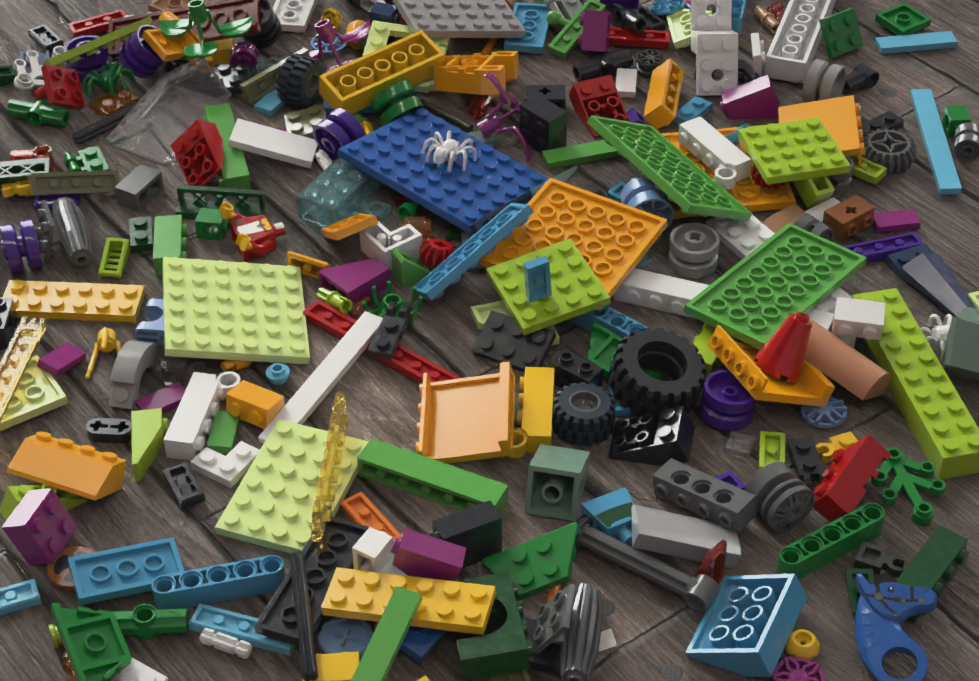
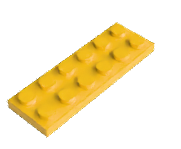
[3,280,145,323]
[321,567,496,635]

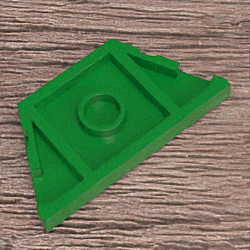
[587,322,668,379]
[482,522,580,600]
[50,603,132,681]

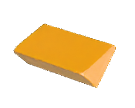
[287,251,332,279]

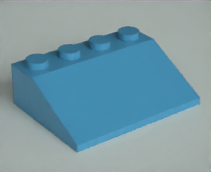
[685,574,807,677]

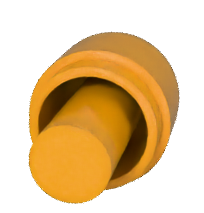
[221,360,252,371]

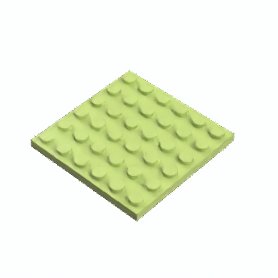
[162,257,310,364]

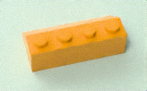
[7,432,126,501]

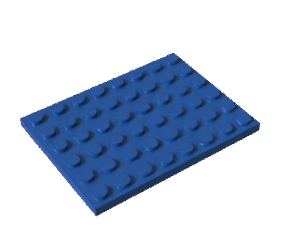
[337,108,548,234]

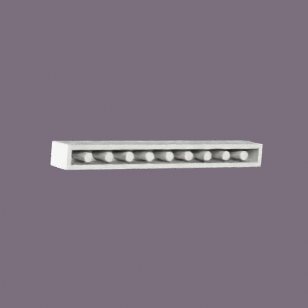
[610,268,834,332]

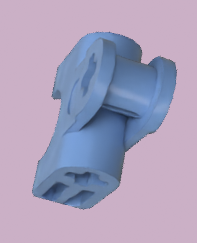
[134,298,164,346]

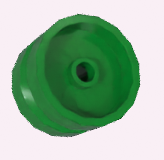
[370,80,423,126]

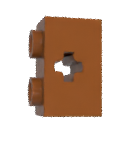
[822,195,875,241]

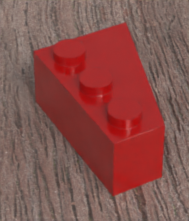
[813,434,892,523]

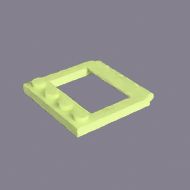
[363,20,450,93]

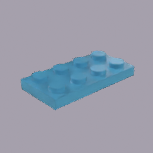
[504,2,551,54]
[68,537,185,605]

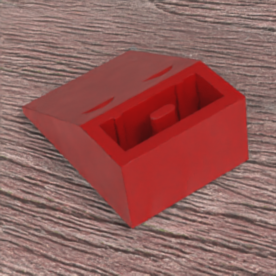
[569,75,629,138]
[171,119,223,186]

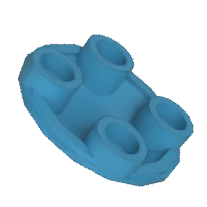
[649,0,686,16]

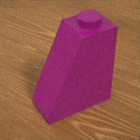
[720,75,781,120]
[319,258,391,309]
[390,528,466,581]

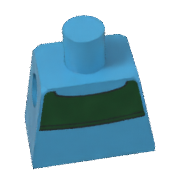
[581,487,634,547]

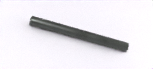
[412,94,473,132]

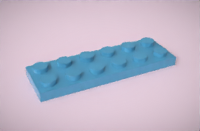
[411,203,533,300]

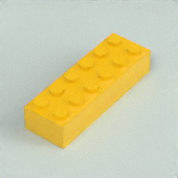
[319,30,445,114]

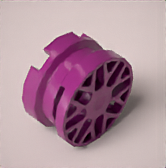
[230,42,259,66]

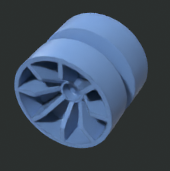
[620,176,674,229]

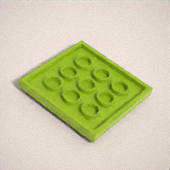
[738,118,851,185]
[486,238,611,335]

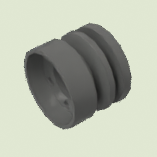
[745,462,815,532]

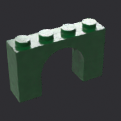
[456,572,534,680]

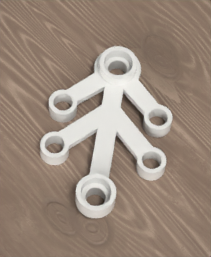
[13,46,65,91]

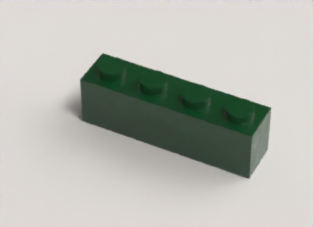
[895,525,969,623]

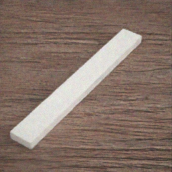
[258,311,383,444]

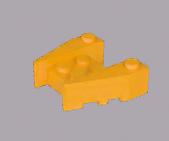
[433,51,519,98]

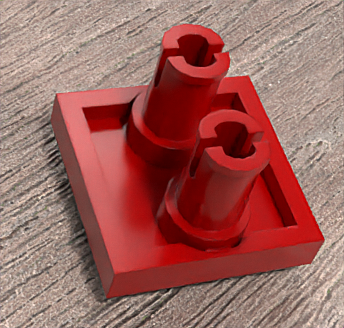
[34,64,85,110]

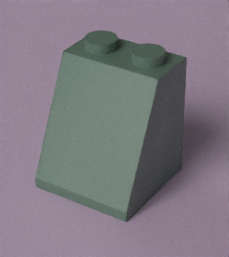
[943,317,979,381]
[524,444,590,521]

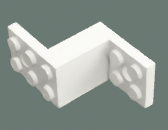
[691,0,738,96]

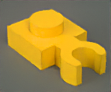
[1,180,31,198]
[816,431,858,463]

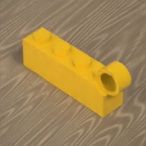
[507,367,554,458]

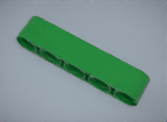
[777,503,885,580]

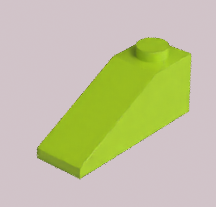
[131,408,169,482]

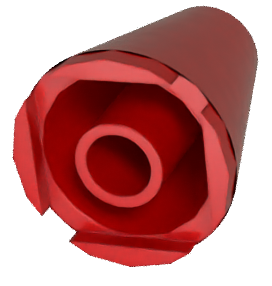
[754,311,813,383]

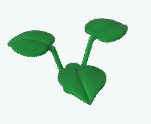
[159,0,253,58]

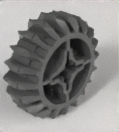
[860,128,917,174]

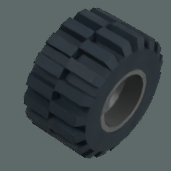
[276,53,325,109]
[552,382,616,446]

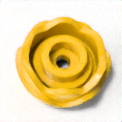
[320,8,342,30]
[785,629,820,660]

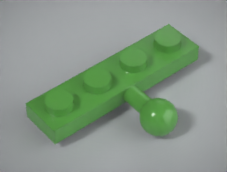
[546,0,606,59]

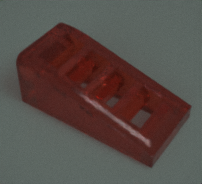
[694,539,727,584]

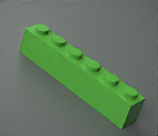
[202,103,251,189]
[357,438,508,515]

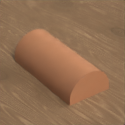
[804,320,891,400]

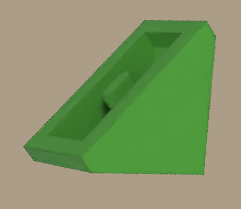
[391,247,431,288]

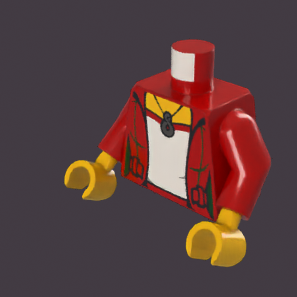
[219,202,286,262]

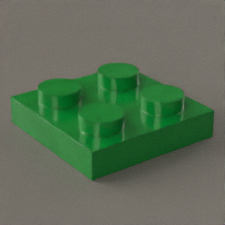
[875,2,931,36]
[819,8,864,58]

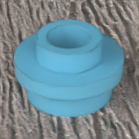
[266,363,290,385]

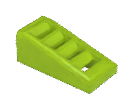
[98,237,131,278]

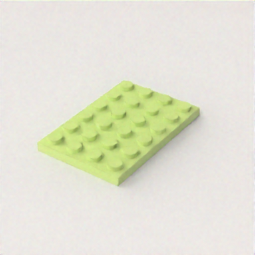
[215,419,369,554]

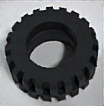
[608,327,707,416]

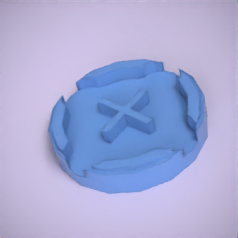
[318,617,373,660]

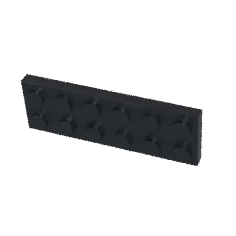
[254,515,372,646]

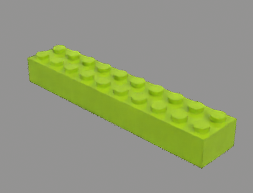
[852,288,979,479]

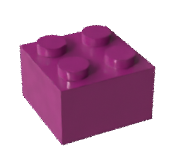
[578,10,612,52]
[1,488,79,565]

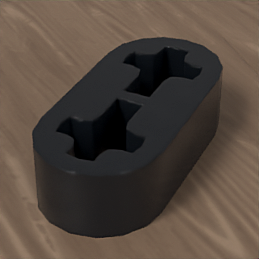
[86,418,132,443]

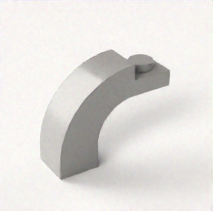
[108,340,160,411]

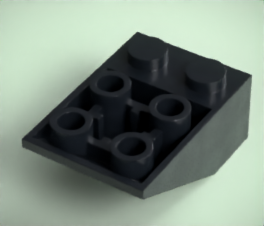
[608,406,695,466]

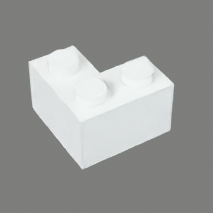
[360,221,422,271]
[831,297,886,348]
[352,527,408,576]

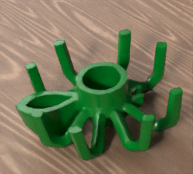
[83,62,136,97]
[362,281,423,323]

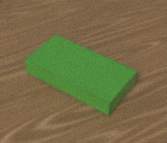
[207,411,241,453]

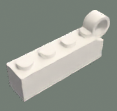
[678,117,751,190]
[164,371,241,461]

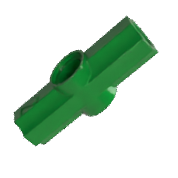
[6,99,71,127]
[111,604,189,640]

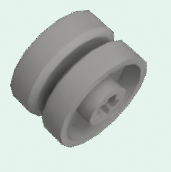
[802,59,847,103]
[668,223,720,278]

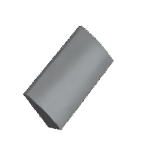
[631,504,741,569]

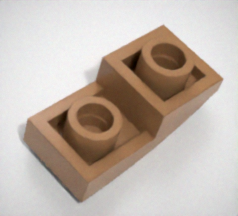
[761,205,805,234]

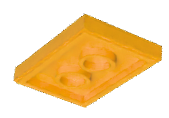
[321,213,379,240]

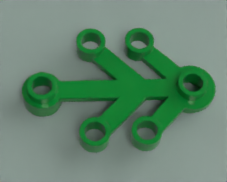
[871,448,946,526]

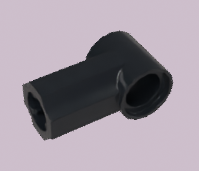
[842,63,879,95]

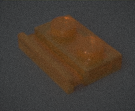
[89,86,140,118]

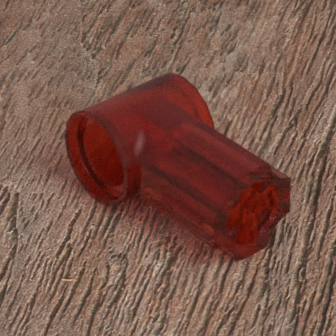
[468,94,494,120]
[10,145,56,171]

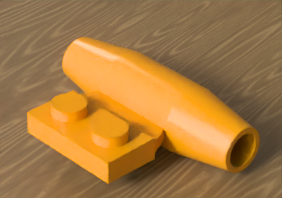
[142,11,215,73]

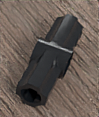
[607,3,648,33]
[572,49,633,82]

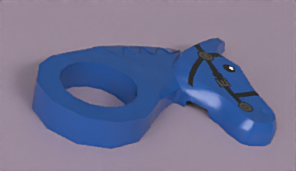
[855,573,937,681]

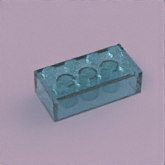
[296,158,383,227]

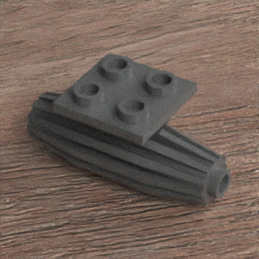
[34,197,92,267]
[533,583,603,681]

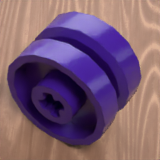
[64,35,111,83]
[312,108,366,163]
[0,219,43,274]
[699,370,756,431]

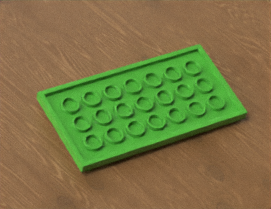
[587,115,753,221]
[684,223,867,349]

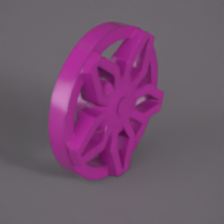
[772,656,826,681]

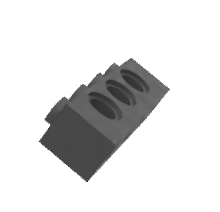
[653,458,757,533]

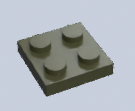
[284,104,327,139]

